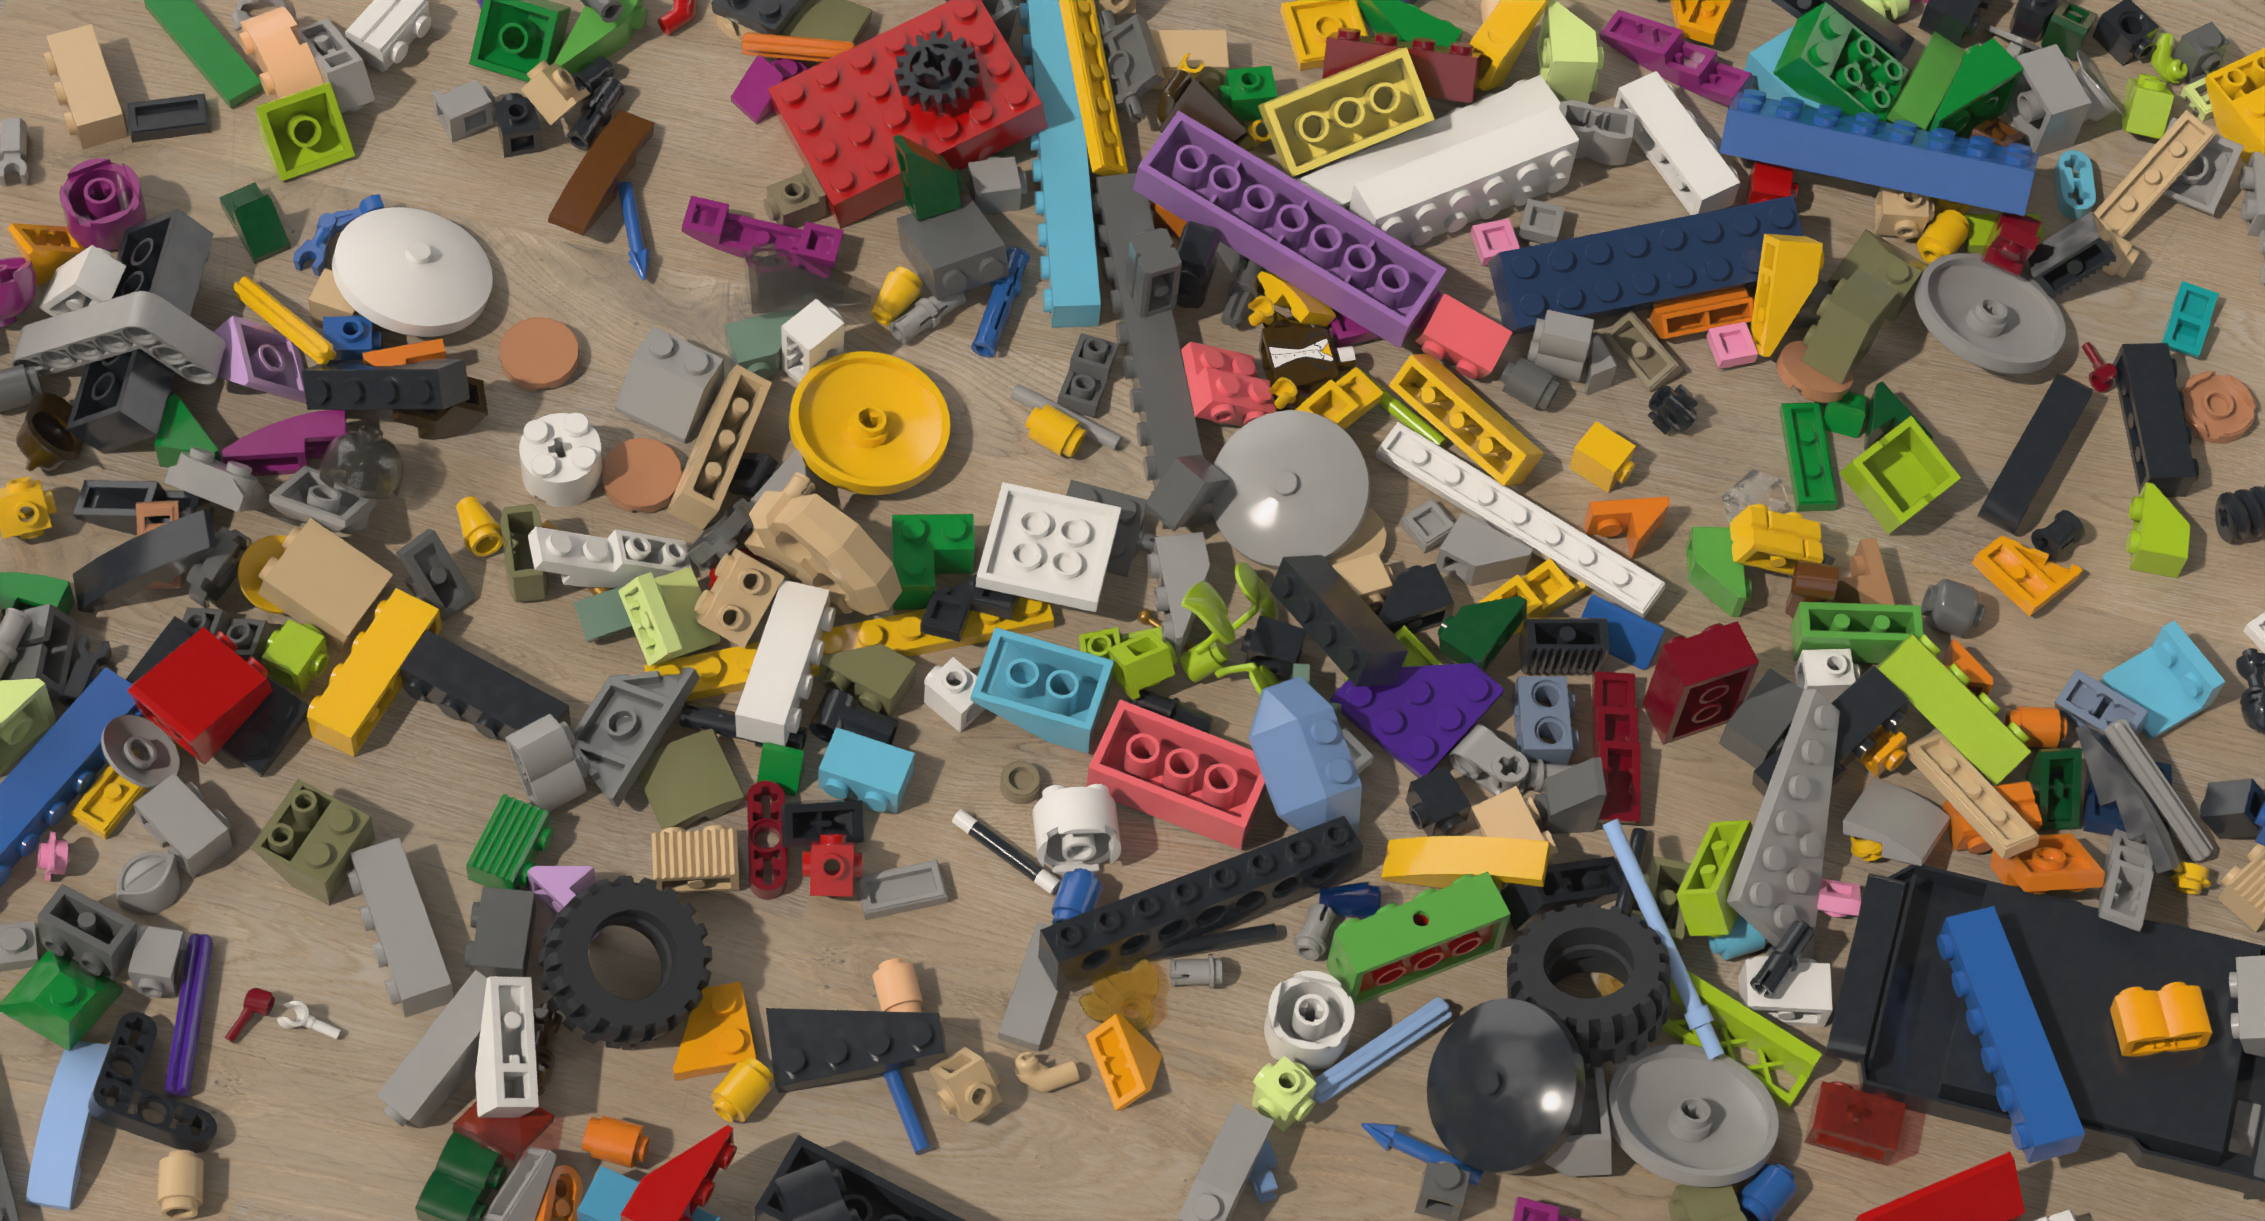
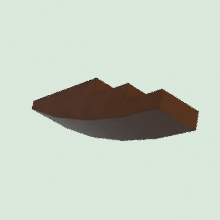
[548,109,655,236]

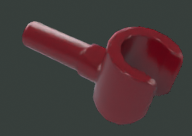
[2082,342,2116,393]
[224,988,275,1043]

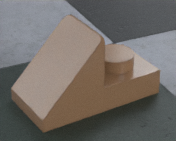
[1834,538,1895,605]

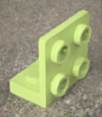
[618,568,721,667]

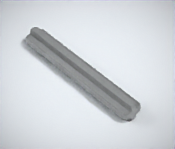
[2104,718,2213,862]

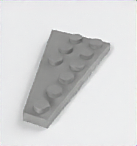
[1726,689,1840,959]

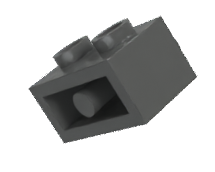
[37,884,137,980]

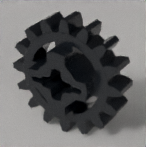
[894,31,980,113]

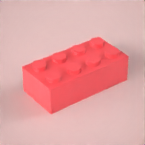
[1086,700,1267,850]

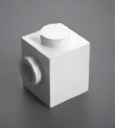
[1794,649,1860,703]
[924,657,985,733]

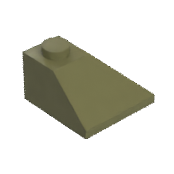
[1828,229,1928,323]

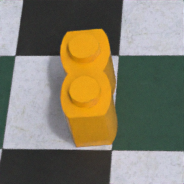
[2110,982,2212,1057]

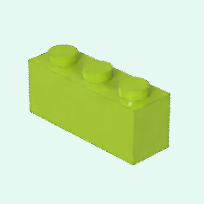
[1676,820,1753,937]

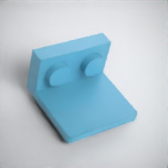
[2101,620,2226,740]

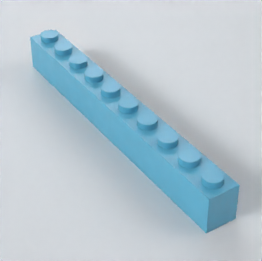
[1019,0,1101,328]

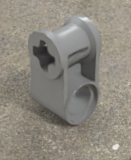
[1448,724,1529,796]

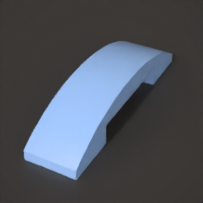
[26,1041,109,1211]

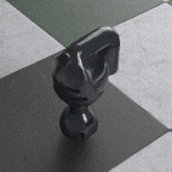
[2236,648,2265,734]

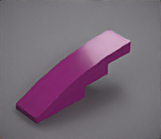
[1599,10,1753,106]

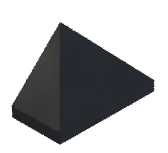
[781,800,864,847]

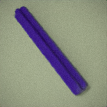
[165,933,213,1097]

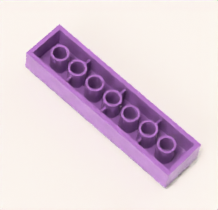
[1133,110,1447,348]

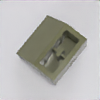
[251,779,375,906]

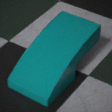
[2161,281,2219,359]

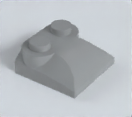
[2163,117,2244,216]
[164,446,270,512]
[269,466,379,534]

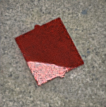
[452,1101,555,1161]

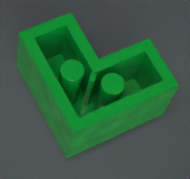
[891,514,975,610]

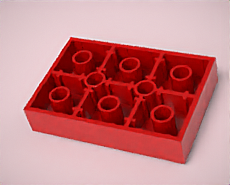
[768,0,1048,229]

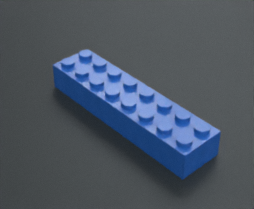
[1719,89,2039,216]

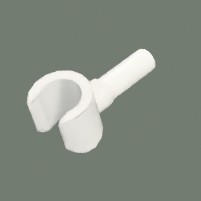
[277,1001,341,1039]

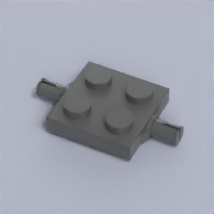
[1097,10,1165,123]
[1066,480,1159,577]

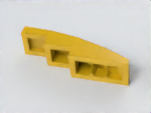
[1478,558,1590,636]
[1381,836,1551,889]

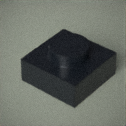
[728,452,778,496]

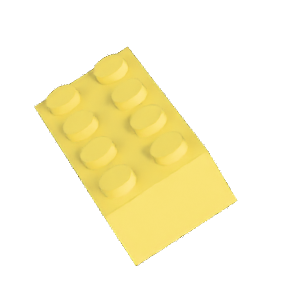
[1258,47,1435,177]

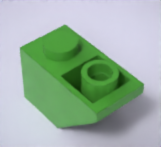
[1686,526,1752,617]

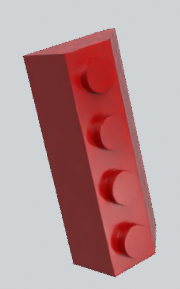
[1855,1152,2025,1221]

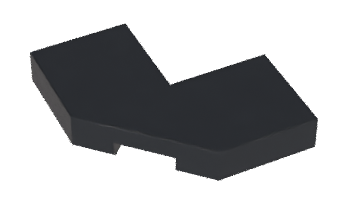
[920,574,1020,642]

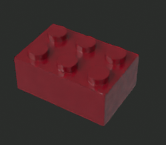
[1643,621,1759,745]

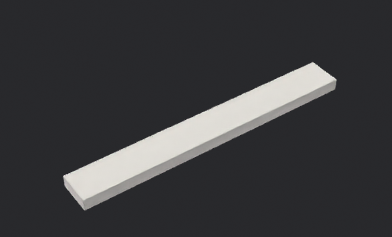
[1375,422,1665,619]

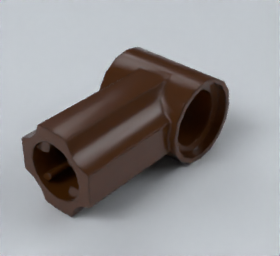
[1786,560,1839,619]

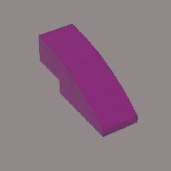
[222,410,349,476]

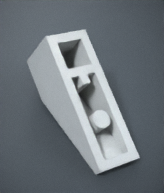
[475,976,539,1118]

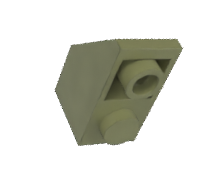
[819,644,916,717]

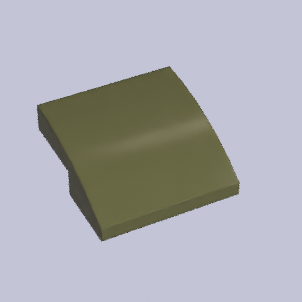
[781,0,872,64]
[638,729,747,830]

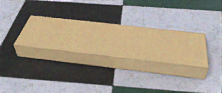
[2094,110,2216,238]
[1906,733,2040,860]

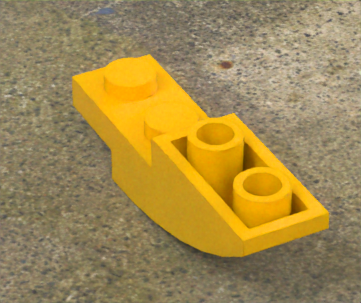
[1295,367,1384,430]

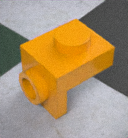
[1855,731,1907,778]

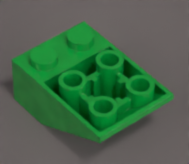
[1773,2,1909,122]

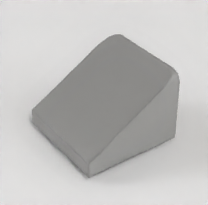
[1585,335,1617,395]

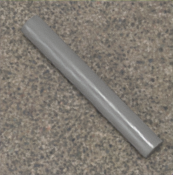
[1011,384,1122,451]

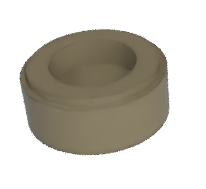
[1000,761,1042,804]

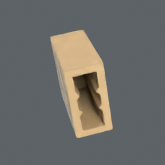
[258,518,393,650]

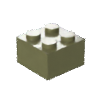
[1801,268,1899,384]

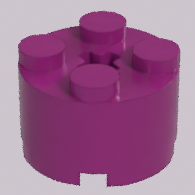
[59,158,146,250]

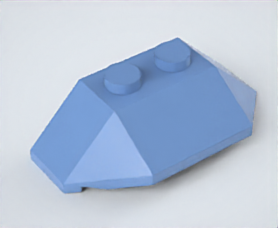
[1248,677,1362,833]

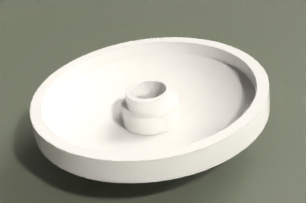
[332,207,493,337]

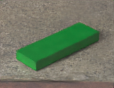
[1779,402,1838,512]

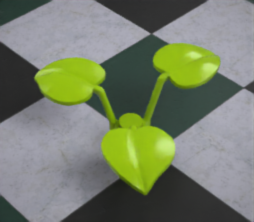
[1180,561,1281,695]

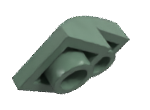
[574,577,655,643]

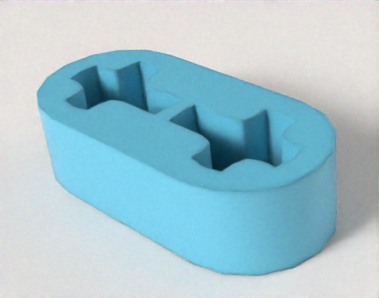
[2054,150,2096,220]

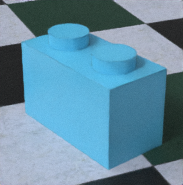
[818,727,915,814]

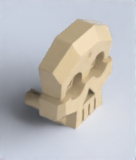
[744,472,902,615]

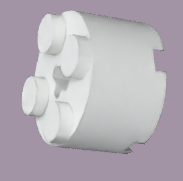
[519,413,602,507]
[1032,784,1121,875]
[1264,970,1355,1070]

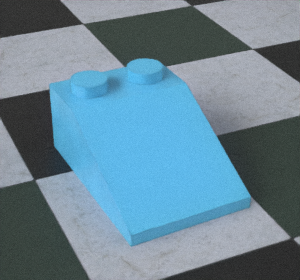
[970,627,1114,754]

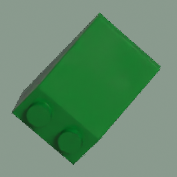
[1929,38,2024,138]

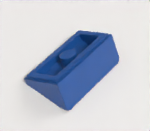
[1581,594,1665,670]

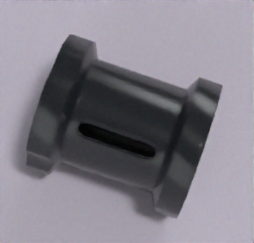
[2031,510,2085,561]

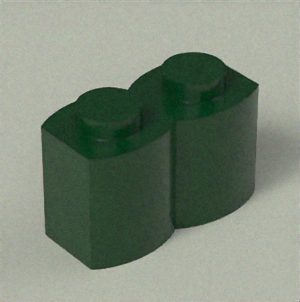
[415,1131,507,1221]

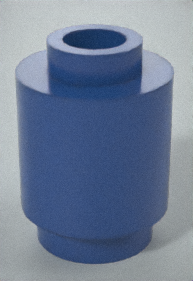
[1051,868,1103,925]
[1738,1163,1797,1221]

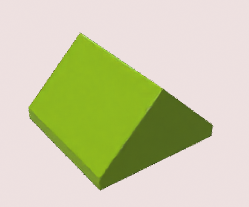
[255,82,355,181]

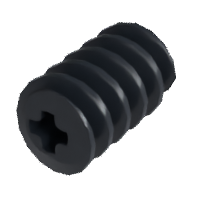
[2215,485,2265,543]

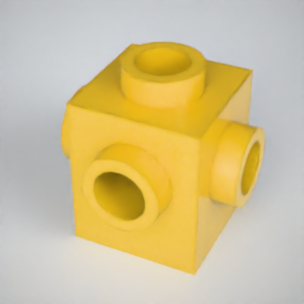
[0,477,57,539]

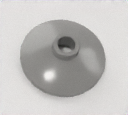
[101,715,180,788]

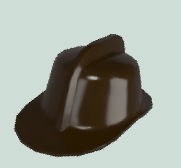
[16,392,84,471]

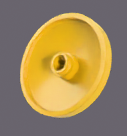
[789,351,950,495]

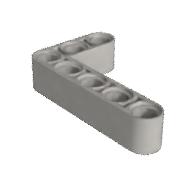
[12,291,226,385]

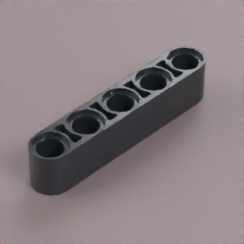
[1977,372,2094,535]

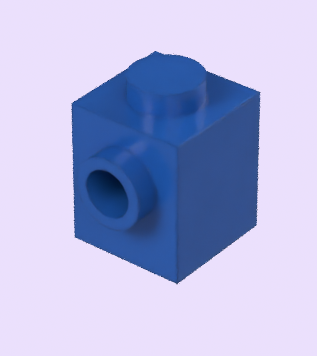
[323,316,383,365]

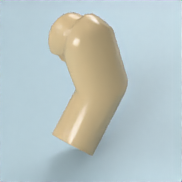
[1014,1052,1079,1092]

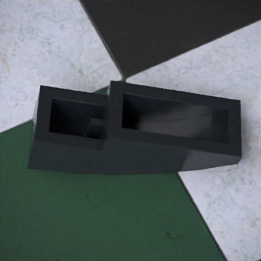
[73,480,214,535]

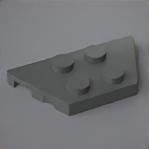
[571,667,700,808]

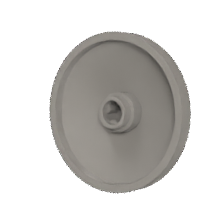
[1914,253,2066,374]
[1212,410,1371,570]
[1607,1044,1779,1187]

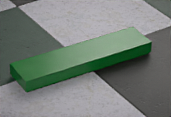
[144,0,263,108]

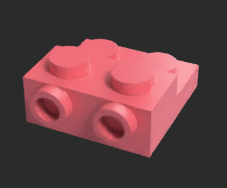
[1181,342,1277,427]

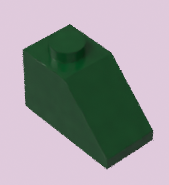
[893,134,964,221]
[1438,596,1527,673]

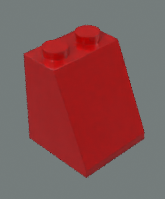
[127,627,273,765]

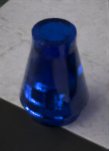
[1319,881,1381,920]

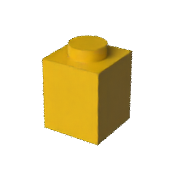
[1569,421,1636,493]

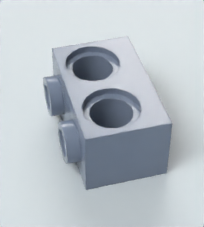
[2054,669,2148,749]
[1512,676,1579,765]

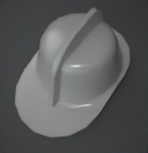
[2075,50,2122,122]

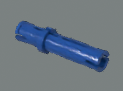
[971,247,1030,358]

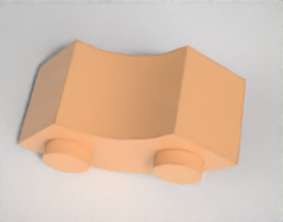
[238,6,324,99]

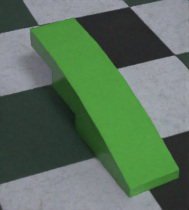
[1887,32,1966,130]

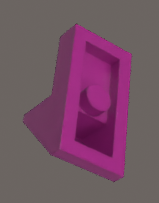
[731,55,807,125]

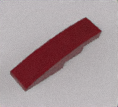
[1592,671,1641,824]

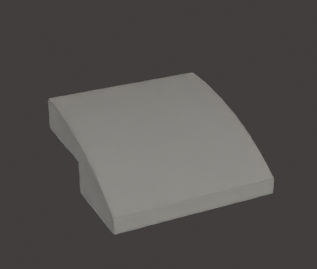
[1843,778,1950,866]

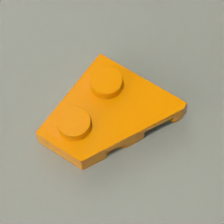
[1669,0,1734,45]
[1971,535,2083,617]
[673,981,757,1081]

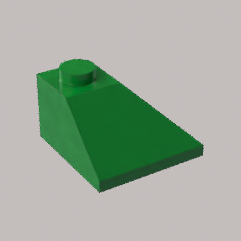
[469,0,571,82]
[0,950,123,1051]

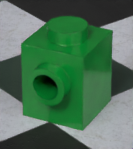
[1218,66,1278,122]

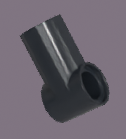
[809,689,899,745]

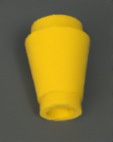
[870,266,923,327]
[456,496,503,557]

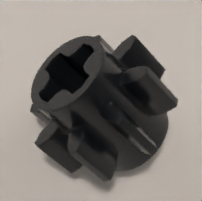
[1648,384,1698,435]

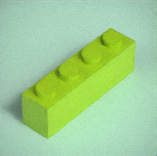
[1877,633,2031,786]

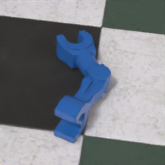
[293,194,384,276]

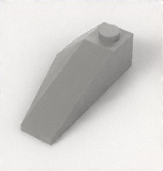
[1544,1063,1612,1177]

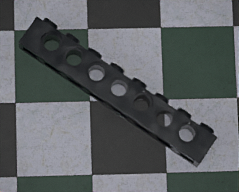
[1038,816,1364,990]

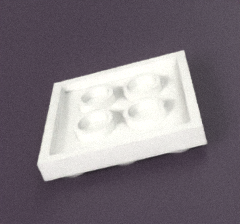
[975,482,1121,612]

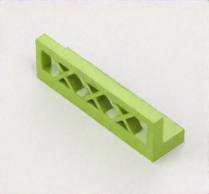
[1662,970,1822,1109]

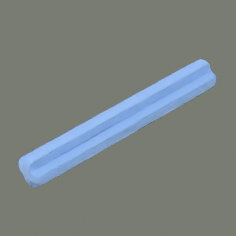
[1313,997,1452,1104]

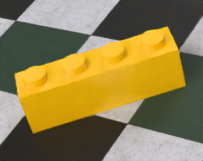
[1388,354,1545,486]
[307,588,442,758]

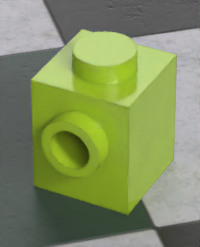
[262,619,329,695]

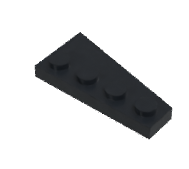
[766,1008,948,1093]

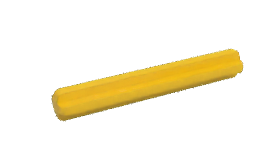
[233,276,336,365]

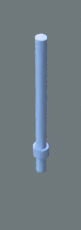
[1602,819,1724,1060]

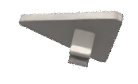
[1984,24,2041,59]

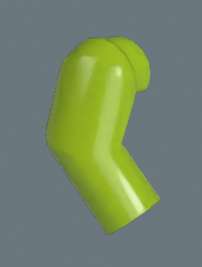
[2151,33,2188,84]

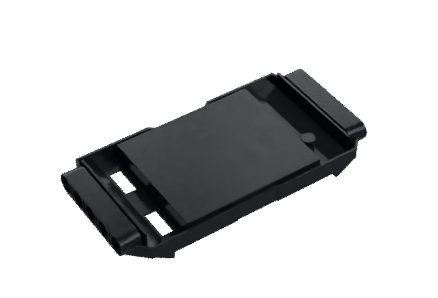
[1825,864,2265,1200]

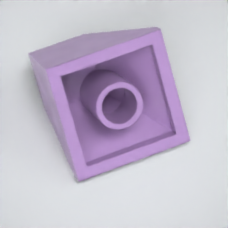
[214,316,306,403]

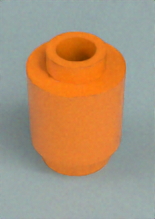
[2004,706,2067,748]
[582,1115,650,1168]

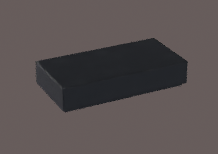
[127,93,211,143]

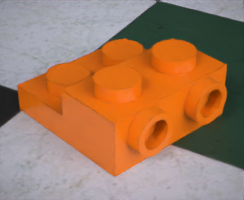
[1990,833,2105,894]

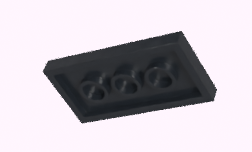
[125,616,309,777]

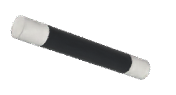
[952,809,1061,895]

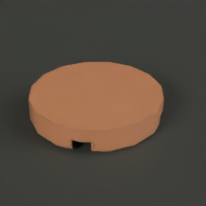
[499,317,579,391]
[1776,341,1854,403]
[2180,371,2256,444]
[601,438,682,513]

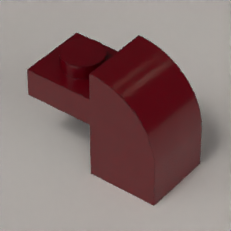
[1981,212,2041,277]

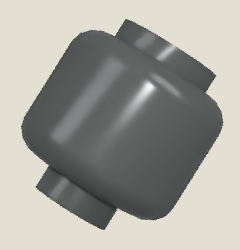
[1921,579,1984,637]

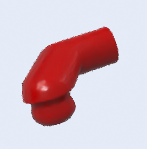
[657,0,697,35]

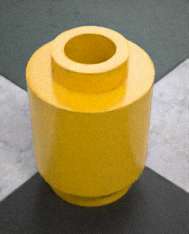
[1917,209,1969,264]
[1025,403,1087,458]
[711,1057,774,1123]

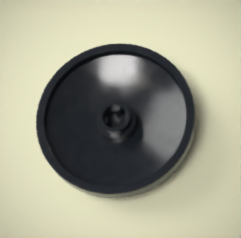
[1427,998,1585,1174]

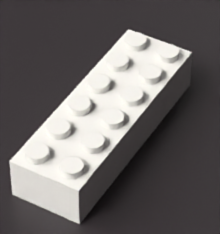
[1349,105,1579,247]

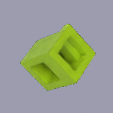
[1108,630,1177,700]

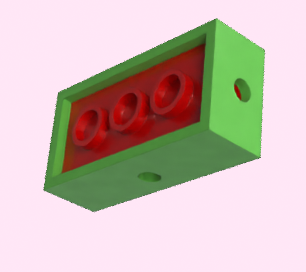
[1326,871,1511,1006]

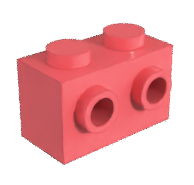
[1414,293,1512,379]

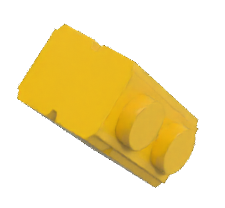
[1730,504,1824,576]

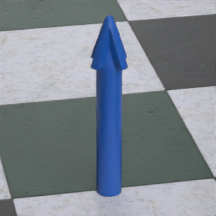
[618,182,650,281]
[883,1069,932,1155]
[1361,1123,1483,1186]

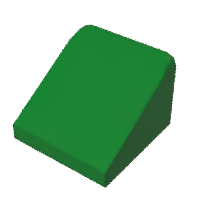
[1823,391,1868,438]
[757,742,804,796]

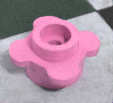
[37,832,68,881]

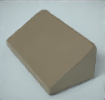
[1601,310,1685,392]

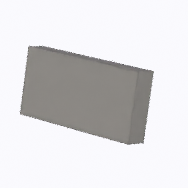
[855,859,948,920]

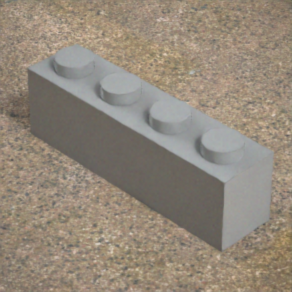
[346,837,454,1018]

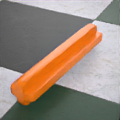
[742,32,855,62]

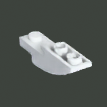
[528,527,692,588]

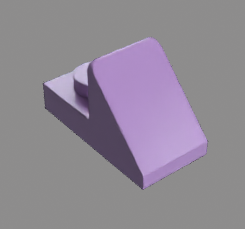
[527,866,600,941]

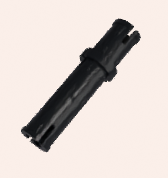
[680,700,807,750]

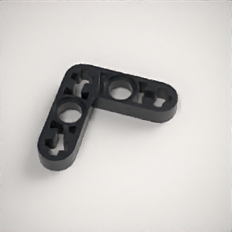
[88,1012,217,1154]

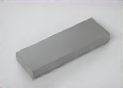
[998,922,1060,1051]

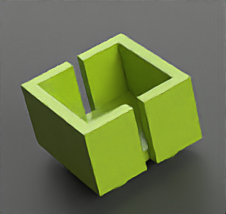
[1838,416,1961,535]

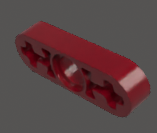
[747,781,787,900]

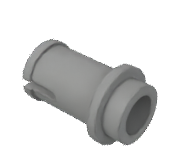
[1526,759,1577,792]
[1293,904,1335,960]
[1170,954,1222,988]

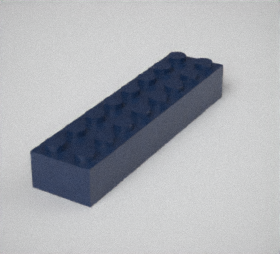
[1488,196,1803,336]

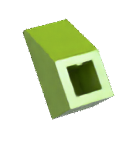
[2121,73,2174,139]
[2125,482,2190,578]

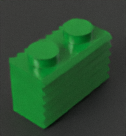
[466,794,554,890]

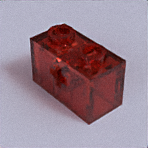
[1804,1081,1906,1166]

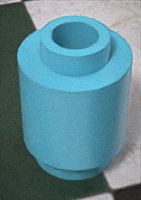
[1707,914,1770,960]

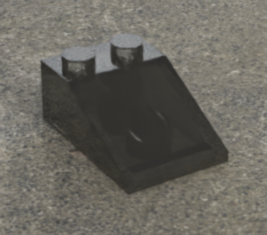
[743,244,871,314]

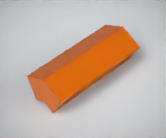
[1649,286,1754,339]

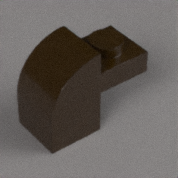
[392,376,488,440]

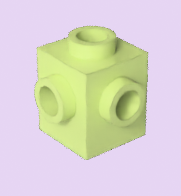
[1251,1056,1317,1132]

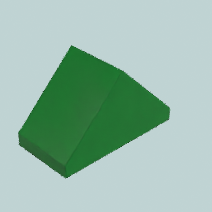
[154,393,221,468]

